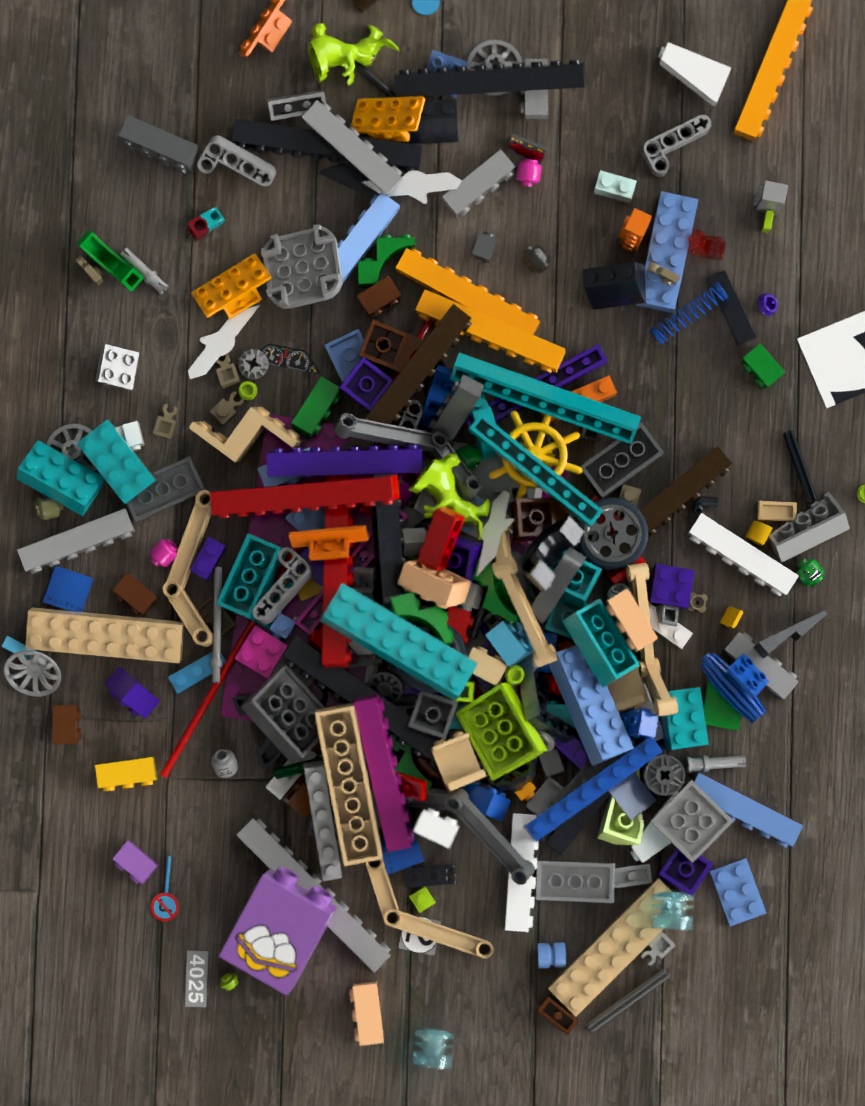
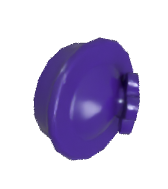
[757,293,778,316]

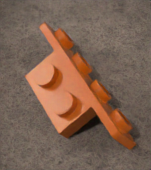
[238,0,292,57]
[289,525,369,561]

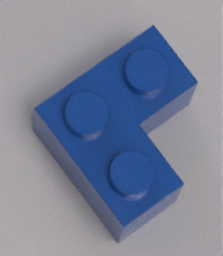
[460,781,511,822]

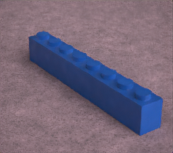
[523,738,663,842]

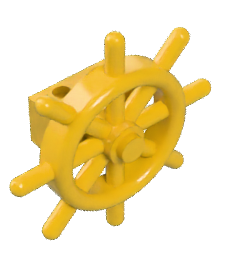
[489,410,582,498]

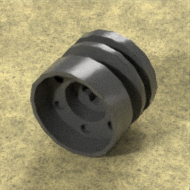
[642,755,685,796]

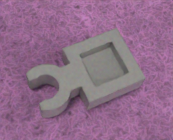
[640,931,676,966]

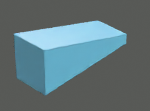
[2,636,35,660]

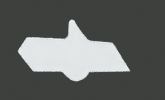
[362,170,462,204]
[188,305,260,379]
[477,490,514,575]

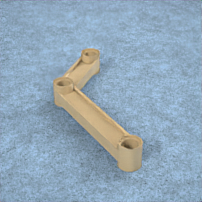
[163,490,213,647]
[488,513,558,667]
[626,563,678,717]
[366,859,493,958]

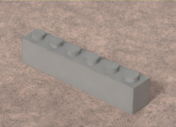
[302,100,403,196]
[17,509,135,574]
[303,760,342,881]

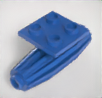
[700,653,770,723]

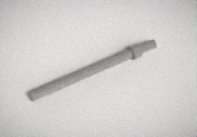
[211,567,222,683]

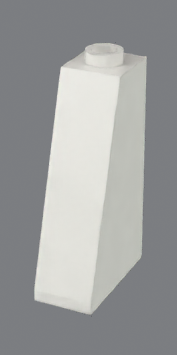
[658,42,731,107]
[630,791,678,863]

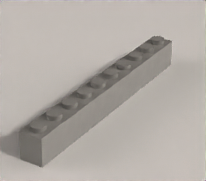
[237,818,391,973]

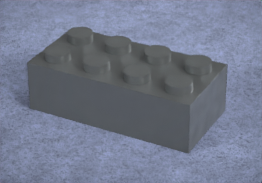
[118,115,200,174]
[580,422,664,499]

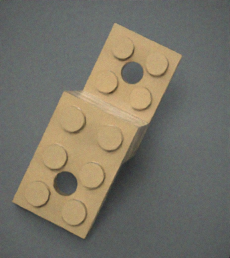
[189,406,303,462]

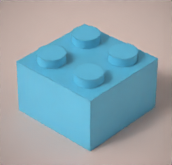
[486,621,535,666]

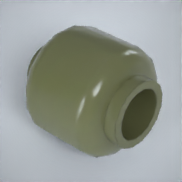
[33,495,63,520]

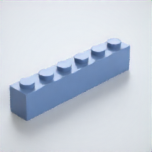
[693,773,803,848]

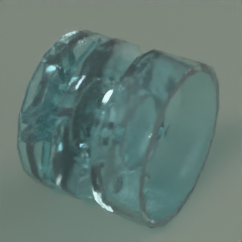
[651,892,694,930]
[411,1029,454,1069]

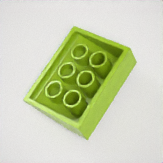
[455,683,547,780]

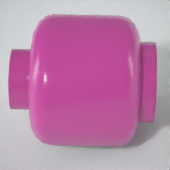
[516,158,542,187]
[150,539,178,567]

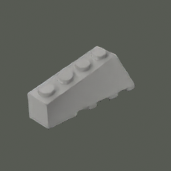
[769,492,850,563]

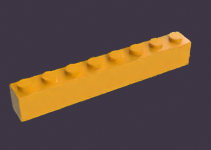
[733,0,813,142]
[396,248,540,335]
[415,289,566,374]

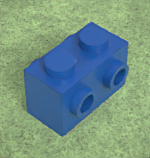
[620,708,658,740]

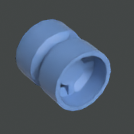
[537,942,566,969]

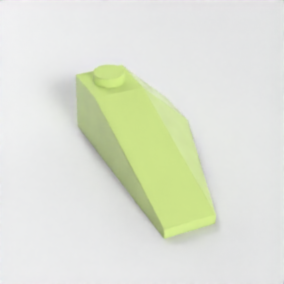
[597,769,644,845]

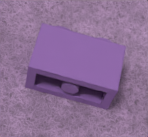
[113,841,159,884]

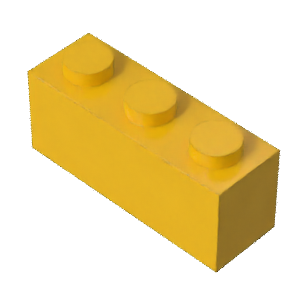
[95,757,157,792]

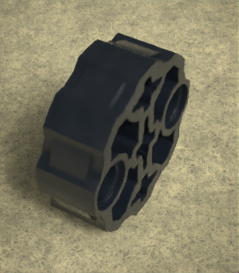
[480,757,538,792]

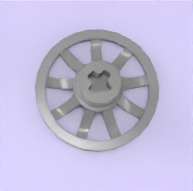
[467,40,522,96]
[46,424,97,472]
[4,650,61,696]

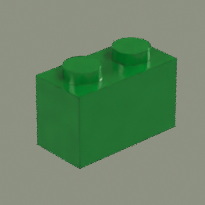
[741,343,785,389]

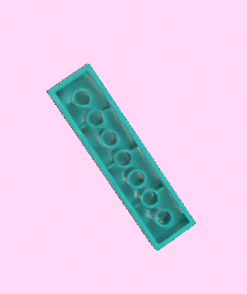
[320,583,478,701]

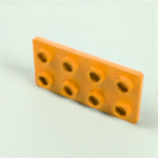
[350,96,425,142]
[191,253,272,319]

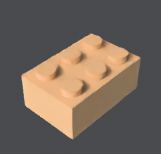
[398,560,472,608]
[605,588,658,652]
[349,981,384,1046]

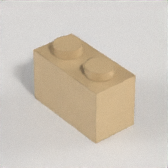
[468,646,507,686]

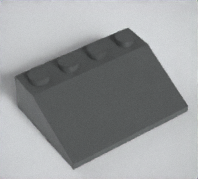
[240,664,325,764]

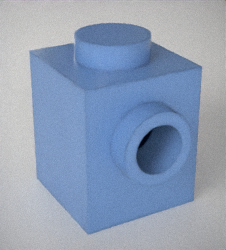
[270,613,296,641]

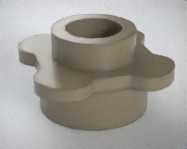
[688,592,708,613]

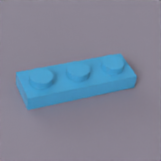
[168,652,226,694]

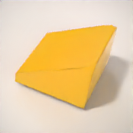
[720,607,743,629]

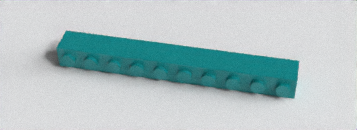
[449,353,641,444]

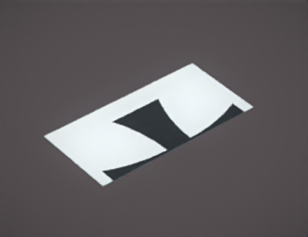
[797,311,865,408]

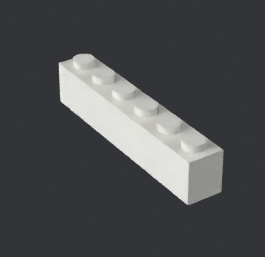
[688,513,799,597]
[505,813,538,932]

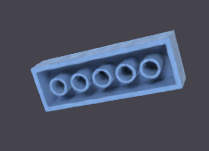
[636,191,699,313]
[548,645,634,766]

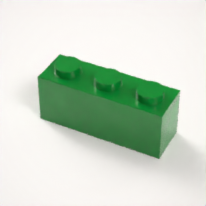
[291,377,341,440]

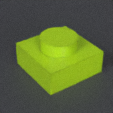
[409,886,436,913]

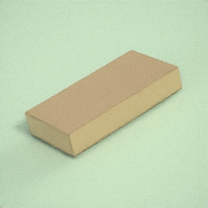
[757,501,797,522]

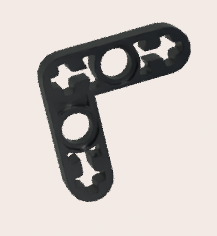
[528,676,576,743]

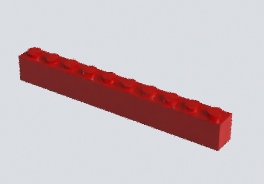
[210,475,400,518]
[322,475,354,668]

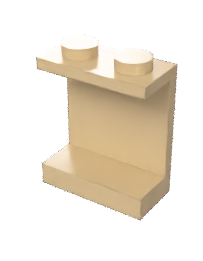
[607,667,650,713]
[431,731,486,792]

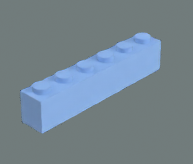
[331,192,400,299]

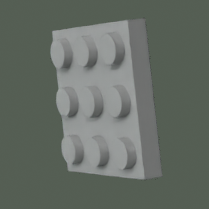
[651,780,734,863]

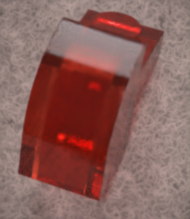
[688,229,726,260]

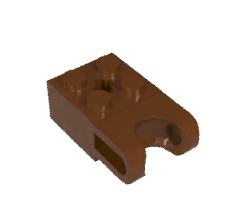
[358,320,424,373]
[510,498,569,542]

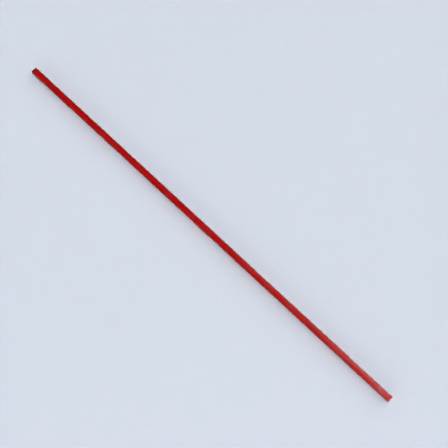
[160,295,444,778]

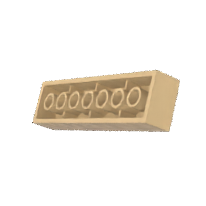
[25,607,185,663]
[315,703,383,866]
[547,878,687,1017]

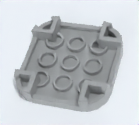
[261,225,343,309]

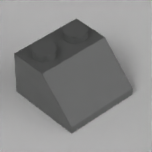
[408,691,458,739]

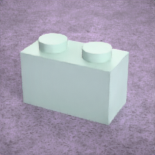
[594,170,637,204]

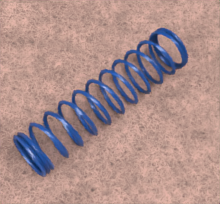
[650,281,728,345]

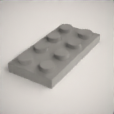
[536,861,615,903]

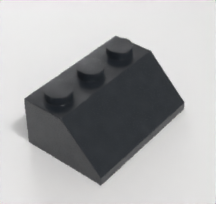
[402,99,458,144]
[583,262,646,310]

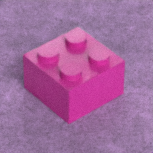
[235,626,289,679]

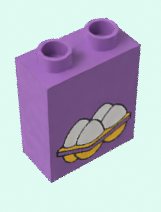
[219,866,338,995]

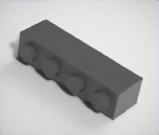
[428,375,484,444]

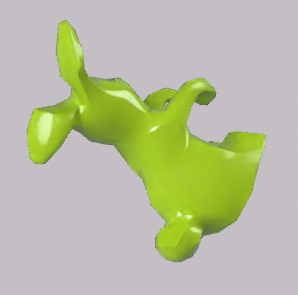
[308,23,399,86]
[408,453,490,541]

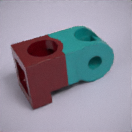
[187,207,225,242]

